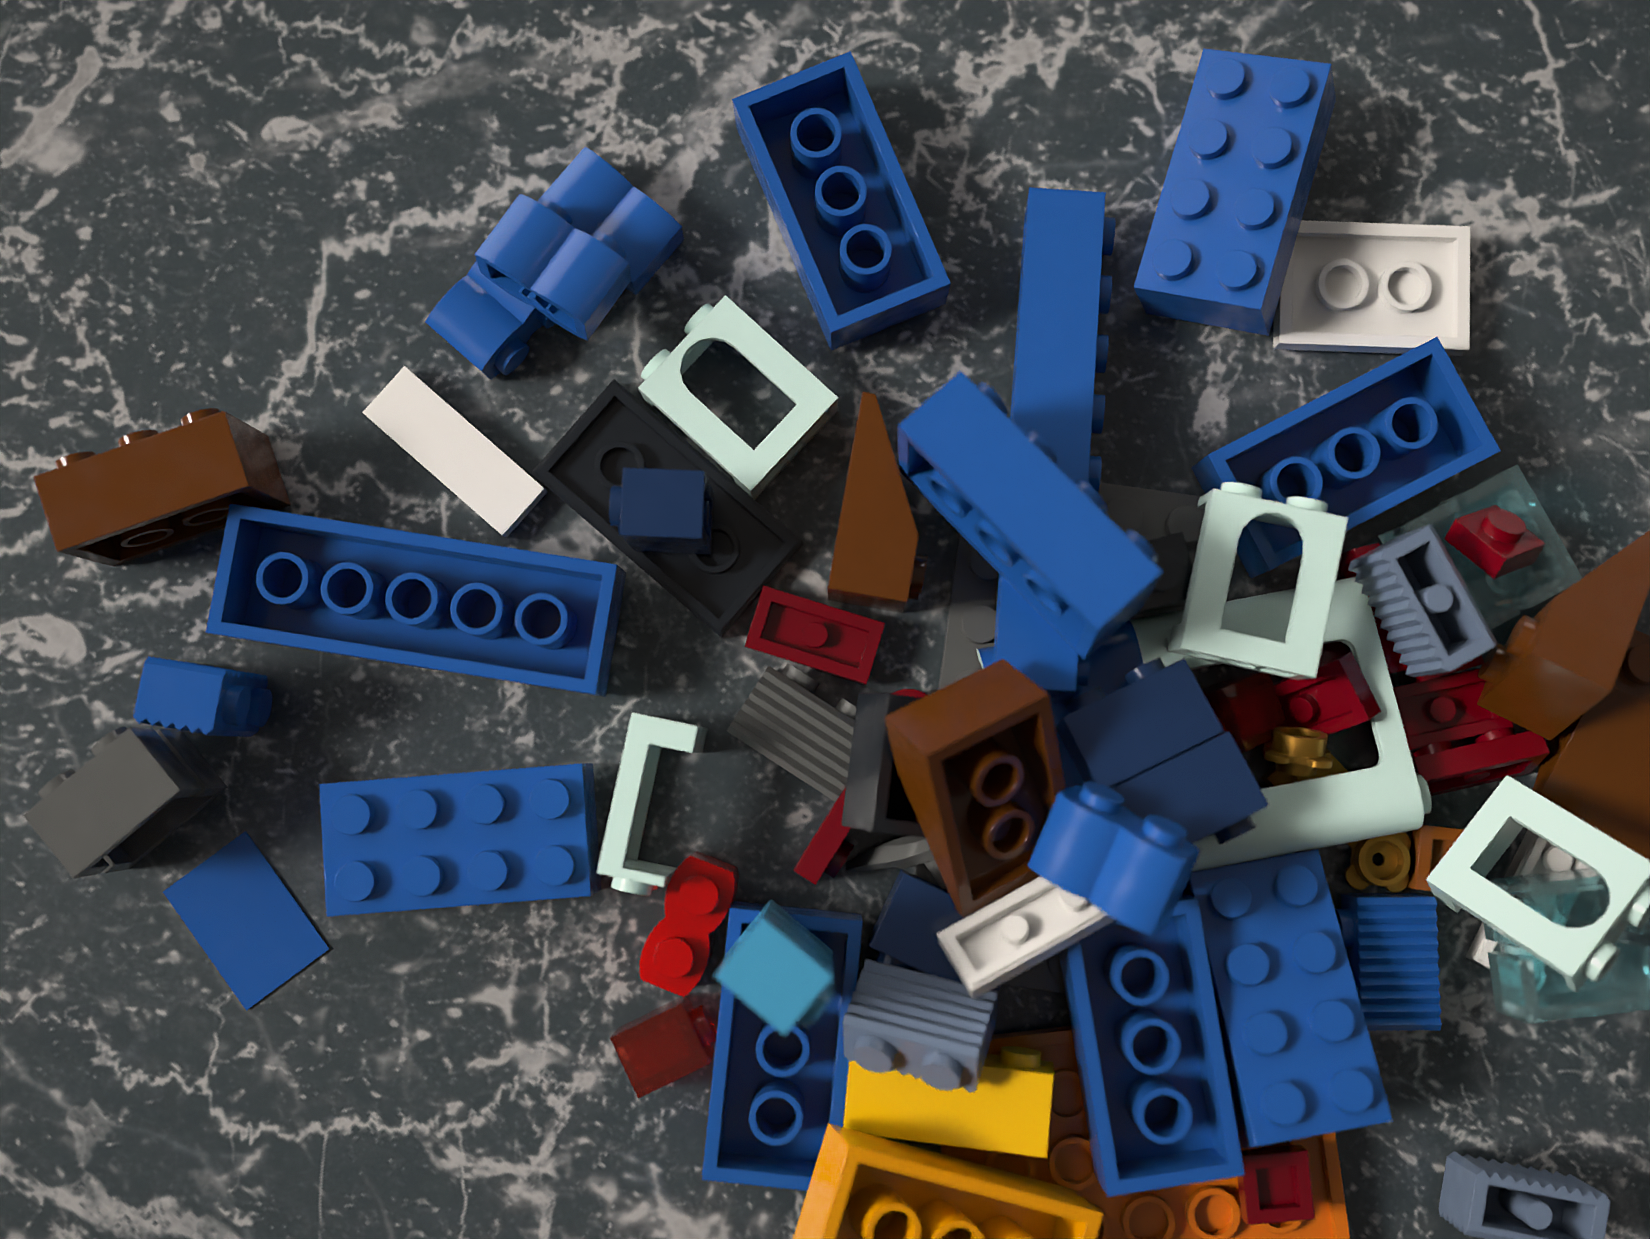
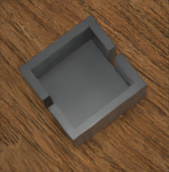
[23,726,228,878]

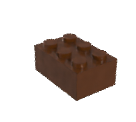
[33,408,291,566]

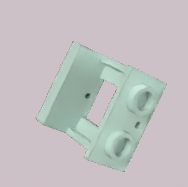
[638,295,838,500]
[1167,482,1348,680]
[597,713,708,895]
[1426,775,1650,993]

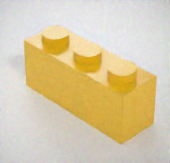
[843,1046,1054,1158]

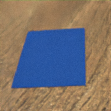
[163,831,329,1011]

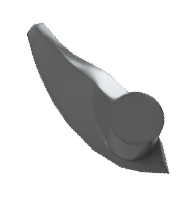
[846,836,947,889]

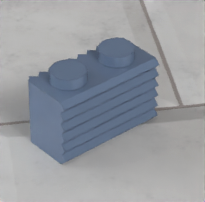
[1349,524,1498,677]
[843,959,998,1093]
[1439,1151,1610,1239]

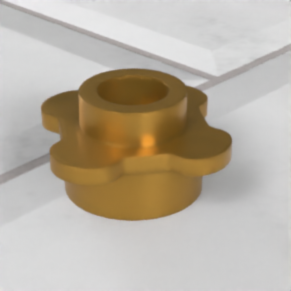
[1264,726,1333,776]
[1344,832,1411,893]

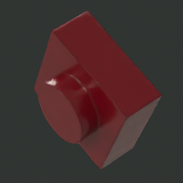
[1444,504,1546,579]
[1237,1145,1315,1225]

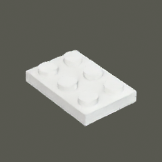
[1273,220,1470,356]

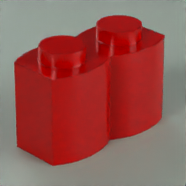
[639,851,739,997]

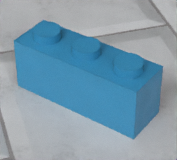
[715,899,835,1036]

